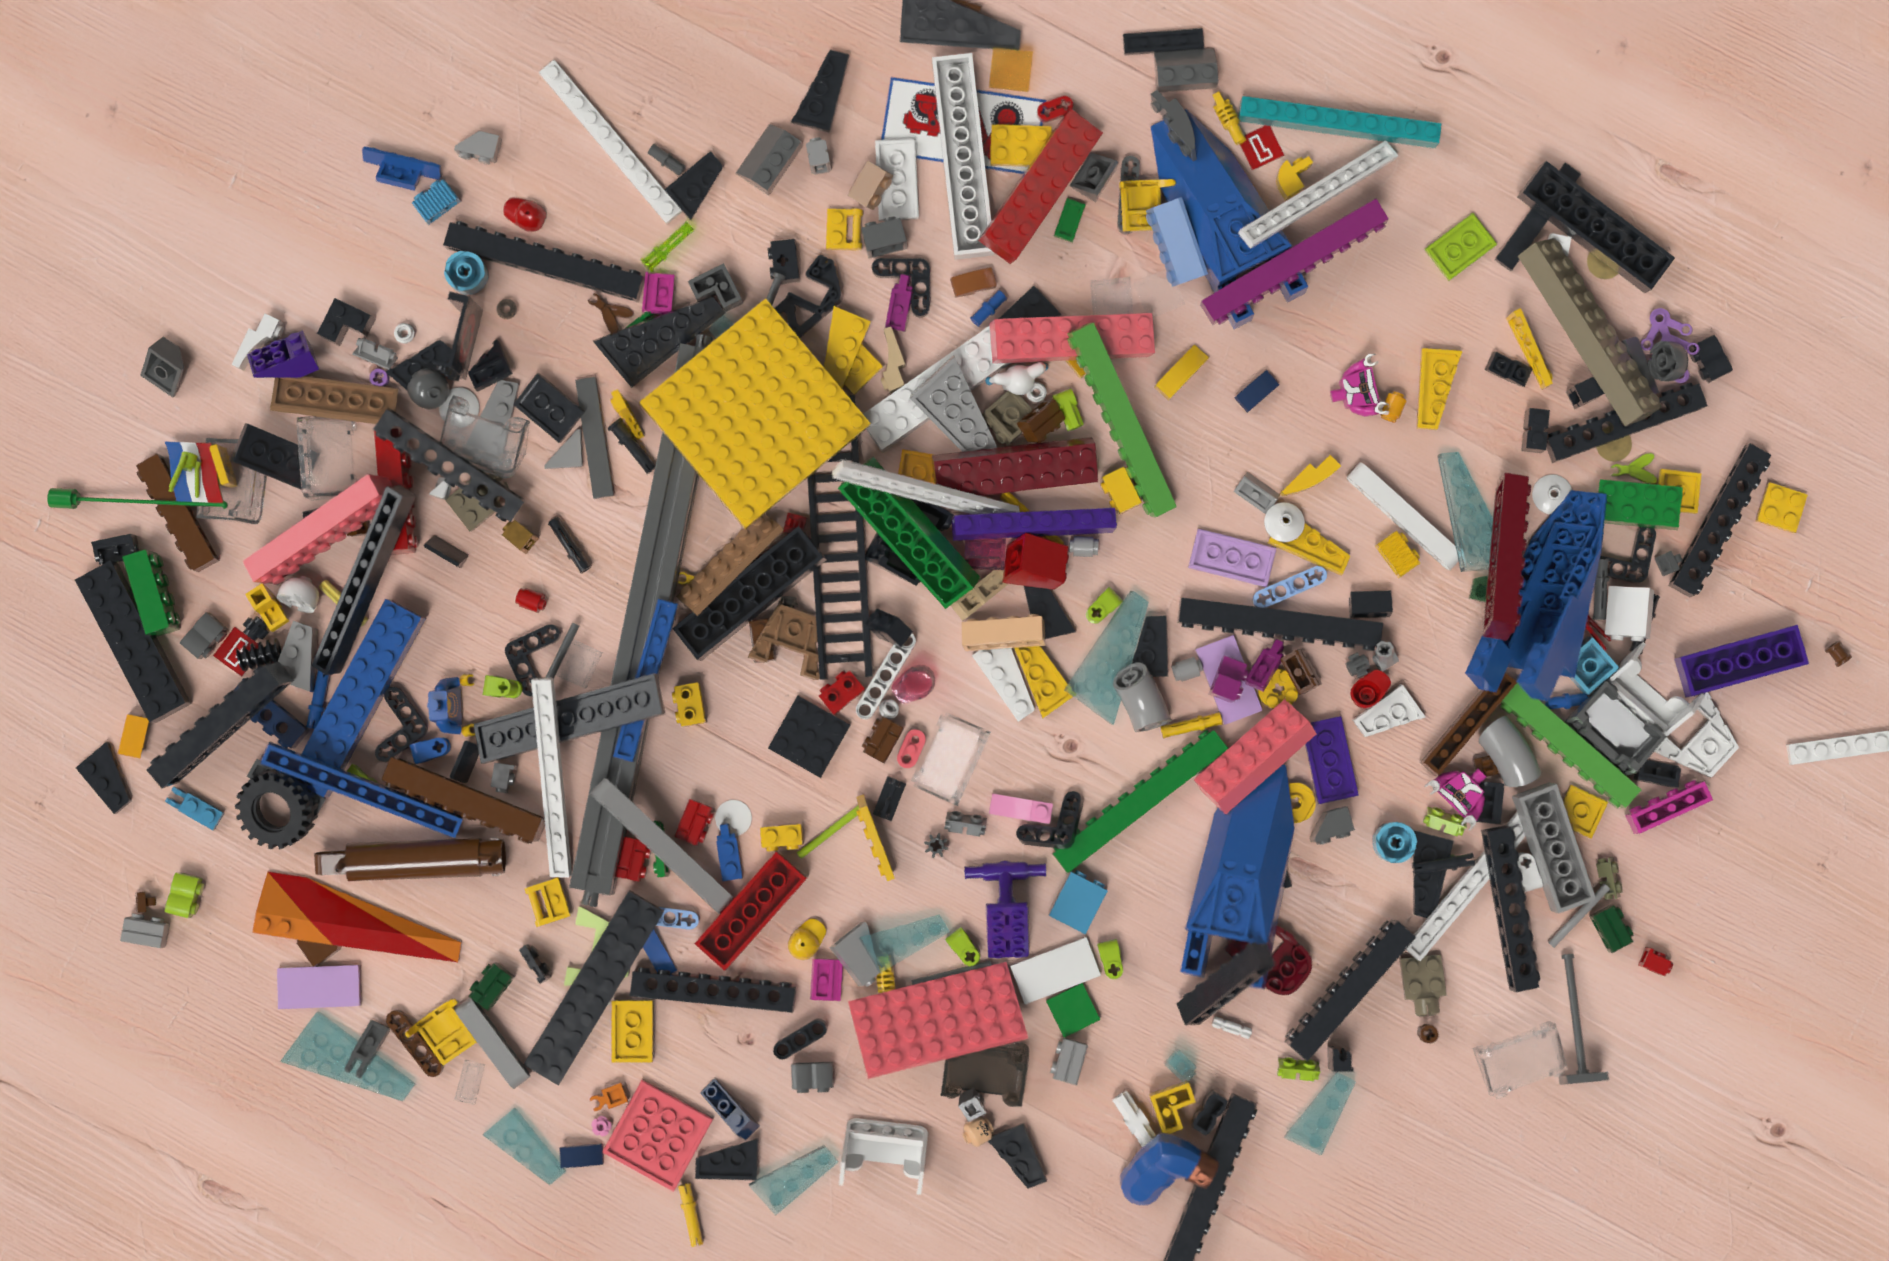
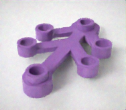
[1641,308,1700,383]

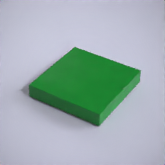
[1046,983,1100,1038]

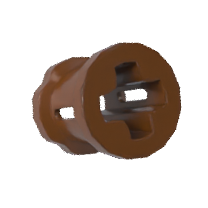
[1825,640,1852,667]
[1417,1024,1439,1044]

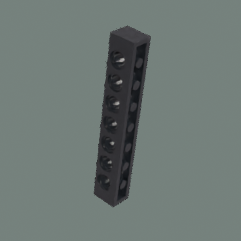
[1546,382,1708,463]
[373,408,525,522]
[1668,443,1771,597]
[1481,825,1540,993]
[630,967,796,1013]

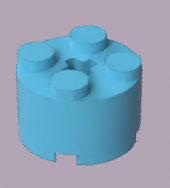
[444,251,488,295]
[1372,822,1417,863]

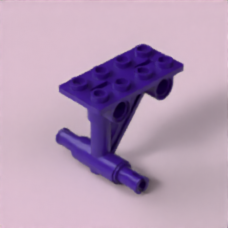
[964,861,1046,959]

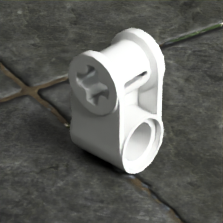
[1517,852,1543,892]

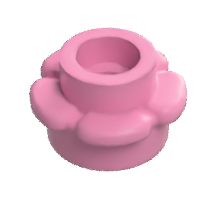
[591,1116,612,1136]

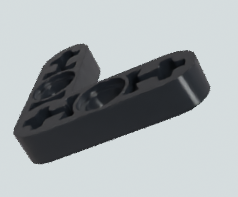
[872,258,930,318]
[1600,527,1656,583]
[505,625,561,697]
[375,687,428,762]
[1016,791,1083,849]

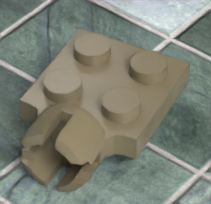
[445,472,509,532]
[1399,955,1447,1017]

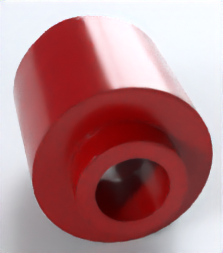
[515,588,547,613]

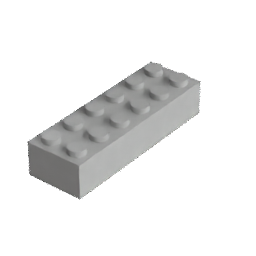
[1512,782,1596,914]

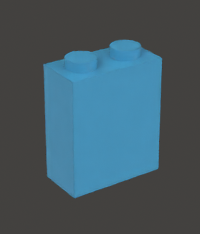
[1049,870,1107,934]

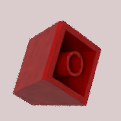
[1002,533,1069,590]

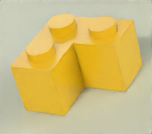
[1149,1081,1196,1134]

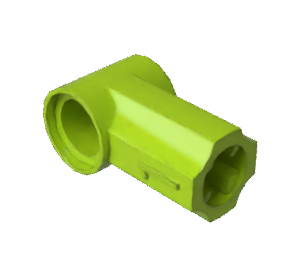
[1052,388,1084,432]

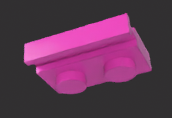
[642,272,674,314]
[810,959,843,1001]

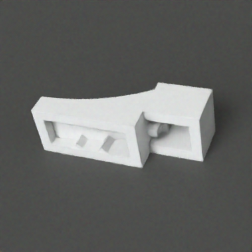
[232,313,284,371]

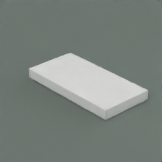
[875,139,919,221]
[1010,937,1101,1004]

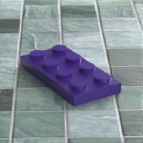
[1305,716,1359,804]

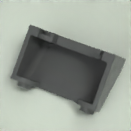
[1565,681,1667,776]

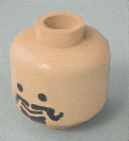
[962,1117,994,1147]

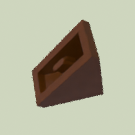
[297,940,342,967]

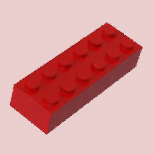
[374,428,418,555]
[694,851,808,971]

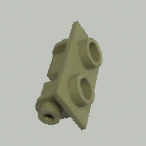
[1596,857,1623,900]

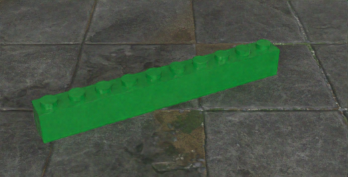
[1052,730,1228,874]

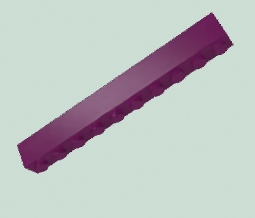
[1200,199,1389,325]

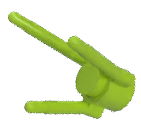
[169,452,201,498]

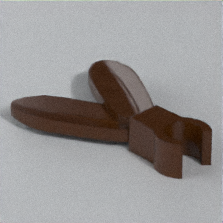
[588,293,633,333]

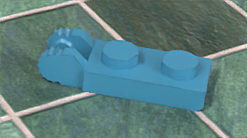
[165,786,224,830]

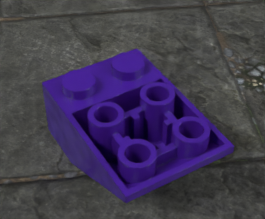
[247,330,319,378]

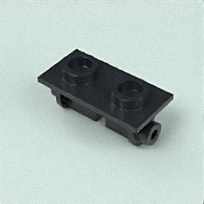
[873,776,906,821]

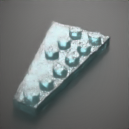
[1437,452,1493,572]
[1064,591,1149,725]
[280,1011,416,1101]

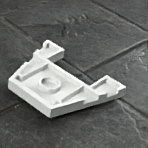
[1654,692,1739,777]

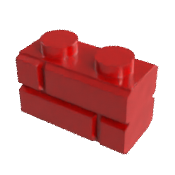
[674,799,715,846]
[615,837,652,882]

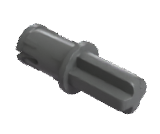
[648,143,685,176]

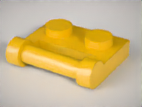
[826,209,863,251]
[524,877,571,927]

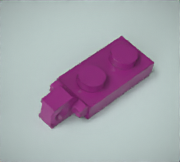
[885,274,913,332]
[1245,639,1284,692]

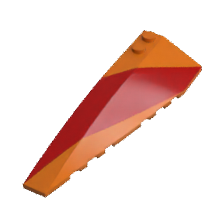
[252,871,462,962]

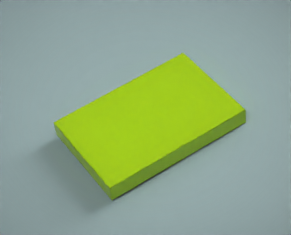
[1425,213,1497,281]

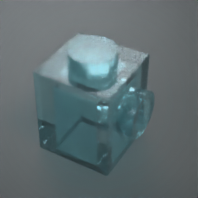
[1164,1049,1197,1082]

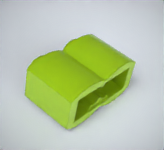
[165,872,204,918]

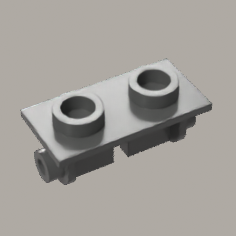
[944,811,987,837]

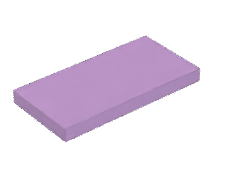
[1188,528,1276,587]
[1195,635,1263,725]
[277,965,361,1009]

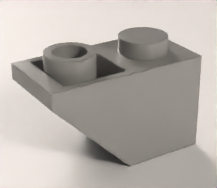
[454,131,502,164]

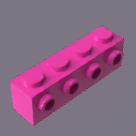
[1625,779,1713,834]

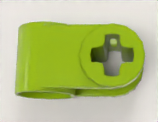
[1086,587,1123,624]
[482,675,522,698]
[945,927,980,966]
[1097,939,1123,979]

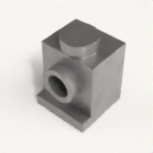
[491,763,518,793]
[958,1087,987,1122]

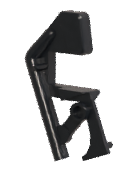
[774,255,843,339]

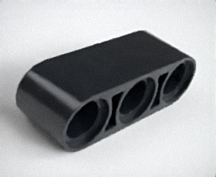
[773,1019,828,1060]

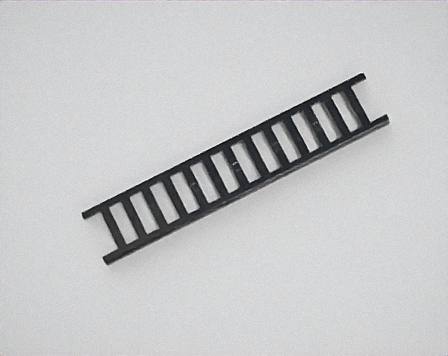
[807,395,873,680]

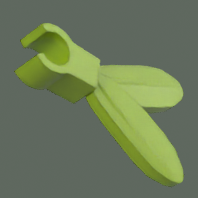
[1611,453,1657,484]

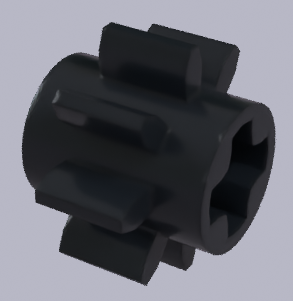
[242,616,269,641]

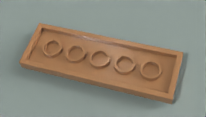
[270,376,398,424]
[676,514,784,616]

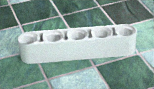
[856,634,916,720]

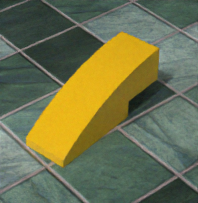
[1154,344,1209,401]
[1280,455,1341,497]

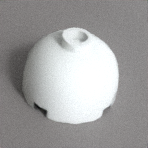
[277,576,319,613]

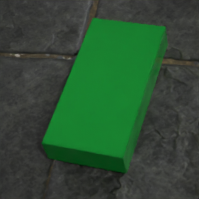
[1054,198,1086,243]

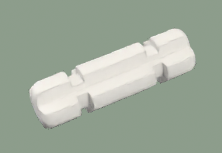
[1212,1016,1252,1039]

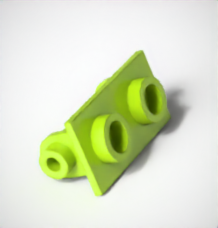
[1423,807,1467,837]
[1277,1057,1320,1082]

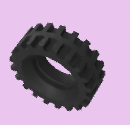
[235,769,318,849]

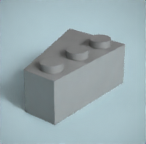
[278,621,318,692]

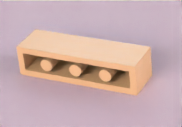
[961,614,1045,651]

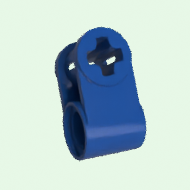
[409,737,451,765]

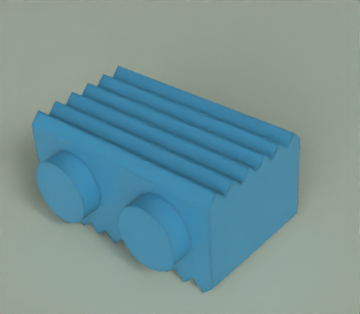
[412,179,461,225]

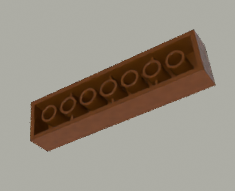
[381,757,545,844]

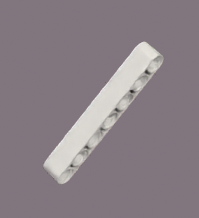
[1346,462,1464,571]

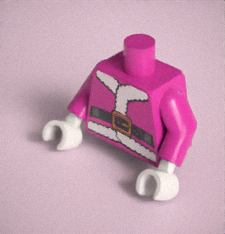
[1330,354,1389,417]
[1425,769,1486,830]

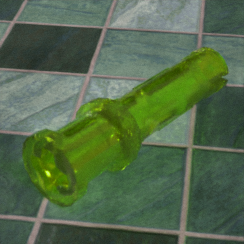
[640,222,694,273]

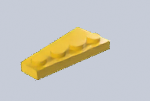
[824,306,871,389]
[1506,308,1553,390]
[1416,348,1462,430]
[610,389,645,440]
[1268,517,1350,576]
[1014,646,1075,719]
[856,794,895,882]

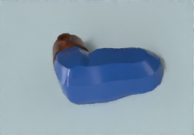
[1120,1133,1219,1205]

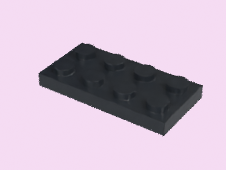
[230,423,319,491]

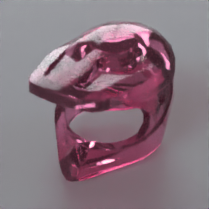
[891,665,936,704]

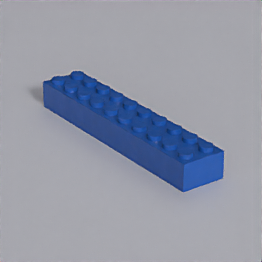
[299,599,426,797]

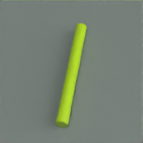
[797,805,859,859]

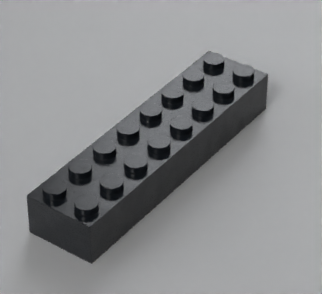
[1517,161,1675,293]
[672,526,827,661]
[75,560,192,723]
[147,662,295,789]
[1284,919,1416,1061]

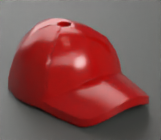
[503,198,546,232]
[1350,670,1391,709]

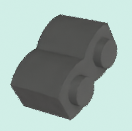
[180,612,228,659]
[791,1062,834,1093]

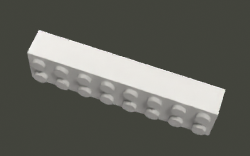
[863,326,1011,453]

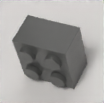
[861,216,907,259]

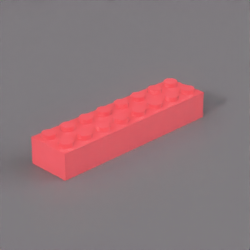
[989,313,1155,364]
[243,474,393,585]

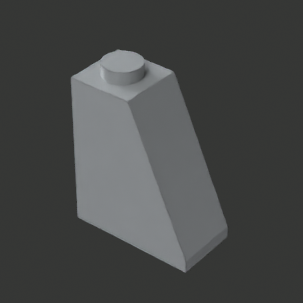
[829,922,879,987]

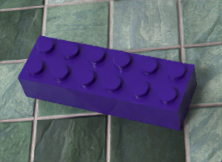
[1674,625,1809,698]

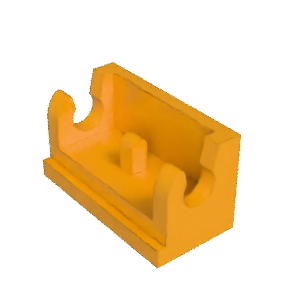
[118,714,149,759]

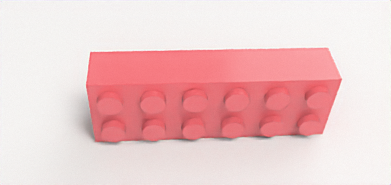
[1194,699,1316,815]

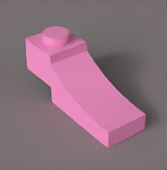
[989,794,1053,824]

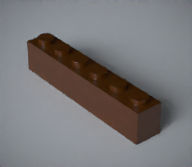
[136,454,220,572]
[1420,672,1517,776]

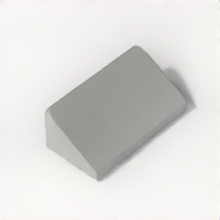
[1233,472,1280,514]

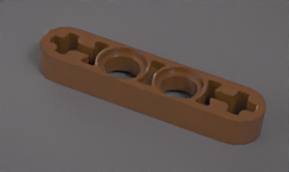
[386,1010,444,1077]

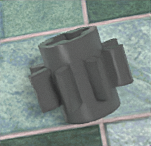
[1345,652,1370,678]
[924,833,949,858]

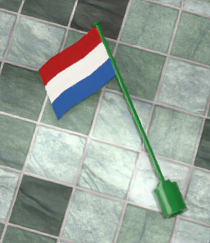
[47,441,228,509]

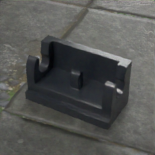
[91,534,139,565]
[1349,590,1393,619]
[1633,760,1681,788]
[1476,782,1504,824]
[1327,1046,1354,1072]

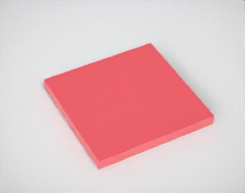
[602,1079,714,1192]

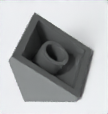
[1070,152,1118,202]

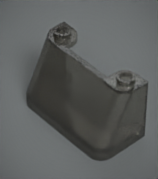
[940,1042,1029,1107]

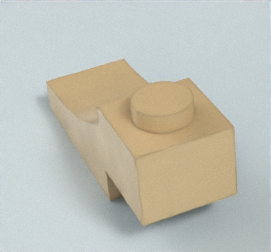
[881,327,905,394]
[950,565,1008,621]

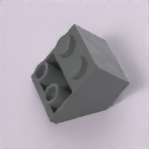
[1309,807,1355,845]

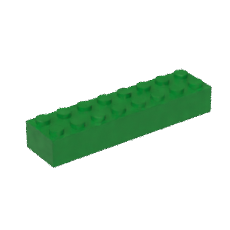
[838,457,981,609]

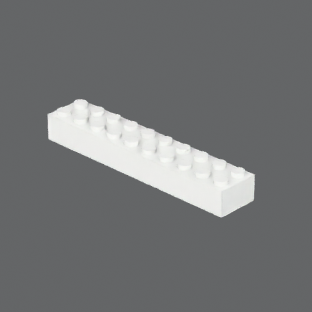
[932,53,995,260]

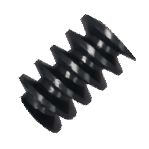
[236,638,282,671]

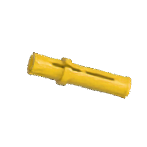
[1160,712,1223,739]
[678,1183,704,1247]

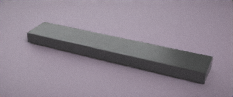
[575,377,614,499]

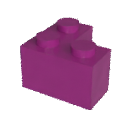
[1208,656,1249,703]

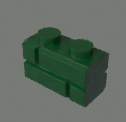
[1589,905,1634,953]
[469,962,515,1011]

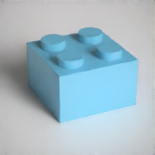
[1569,636,1619,695]

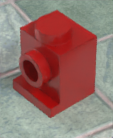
[1638,947,1673,976]

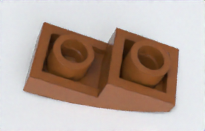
[950,267,997,298]

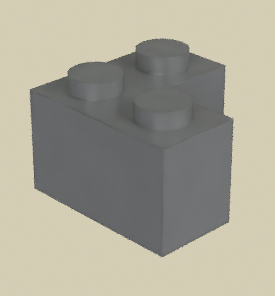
[688,263,743,312]

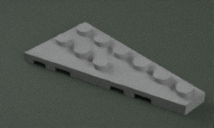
[910,355,998,452]

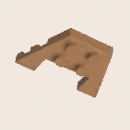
[748,604,820,680]

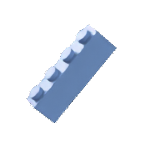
[1146,197,1208,287]

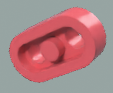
[897,729,926,768]

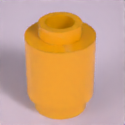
[1381,391,1407,423]

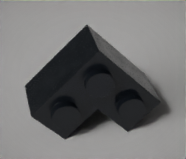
[317,298,376,346]

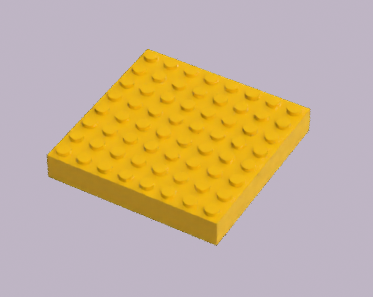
[640,298,871,530]

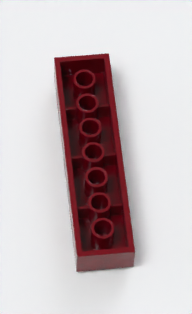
[932,437,1098,496]
[1482,473,1531,640]

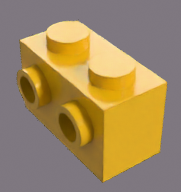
[672,682,707,727]
[760,824,803,851]

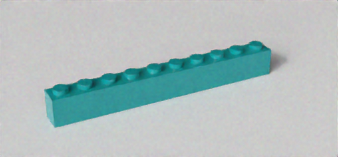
[1238,96,1442,149]

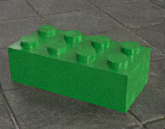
[1598,479,1683,531]
[123,549,181,637]

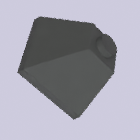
[140,337,184,398]

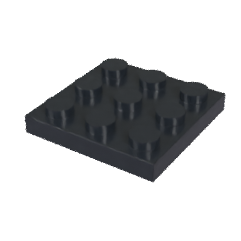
[768,695,851,778]

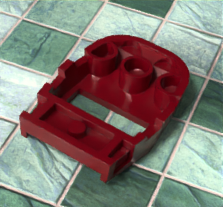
[1224,925,1312,995]

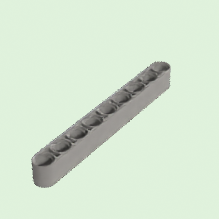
[590,778,734,914]

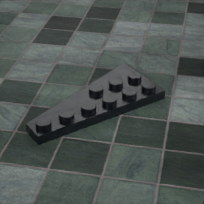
[900,0,1021,51]
[593,296,726,388]

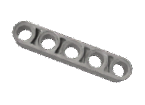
[454,998,531,1089]

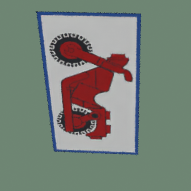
[881,77,1046,174]

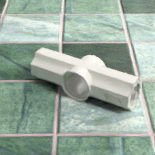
[1112,1090,1156,1147]

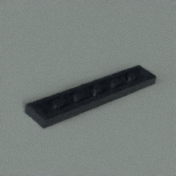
[1495,163,1581,272]

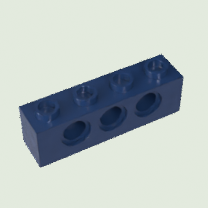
[233,678,310,749]

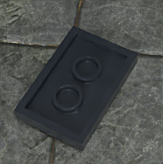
[513,373,585,443]

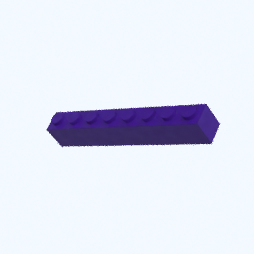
[952,508,1117,541]

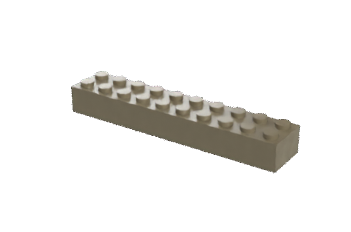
[1518,238,1662,426]

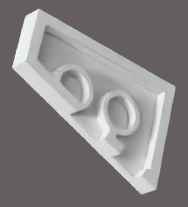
[1352,684,1425,737]

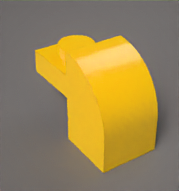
[1276,156,1313,201]
[245,583,289,632]

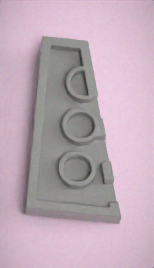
[462,380,520,462]

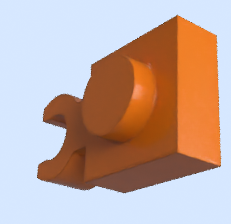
[590,1082,629,1111]

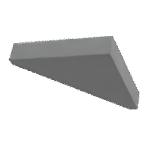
[544,429,583,469]

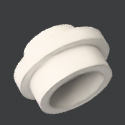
[394,323,415,344]
[1027,382,1047,403]
[879,699,899,719]

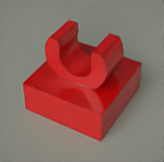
[782,512,808,534]

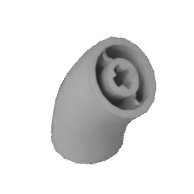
[1113,663,1172,733]
[1478,716,1542,787]

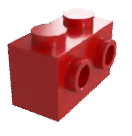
[819,670,866,715]

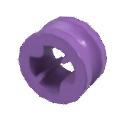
[369,369,389,387]

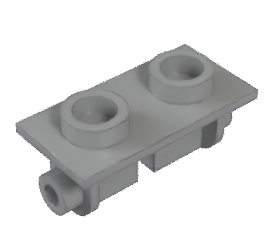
[352,338,398,370]

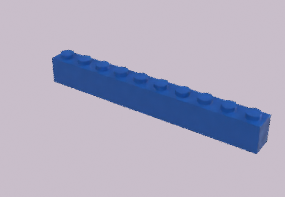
[261,742,463,838]

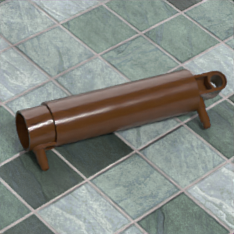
[314,837,506,881]

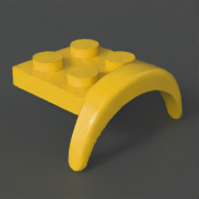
[1119,179,1176,232]
[405,998,477,1066]

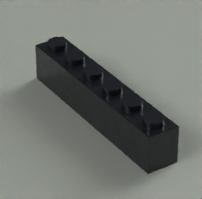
[1176,942,1276,1025]

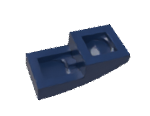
[1234,370,1279,413]
[559,1144,603,1168]

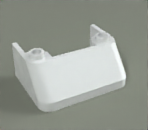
[1604,642,1705,736]
[839,1118,928,1195]

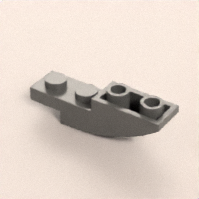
[1151,90,1197,161]

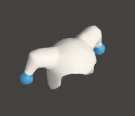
[985,362,1048,395]

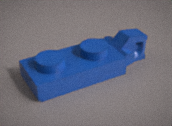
[716,824,743,881]

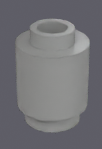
[1069,536,1098,557]
[1171,657,1203,682]

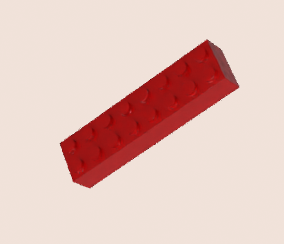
[978,109,1103,264]

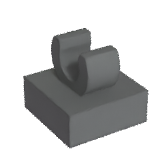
[1654,551,1683,576]

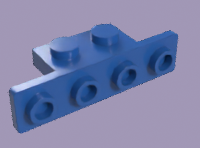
[362,146,441,191]

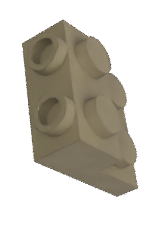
[982,391,1033,446]

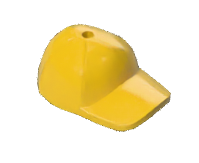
[788,919,826,961]

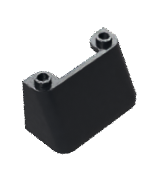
[865,499,954,586]

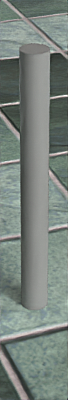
[1548,883,1610,948]

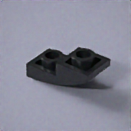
[1485,352,1533,387]

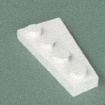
[972,648,1035,722]

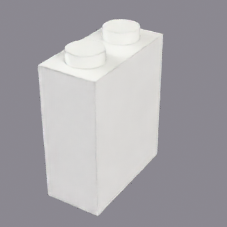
[1605,586,1654,642]

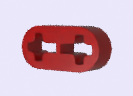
[1036,96,1074,123]

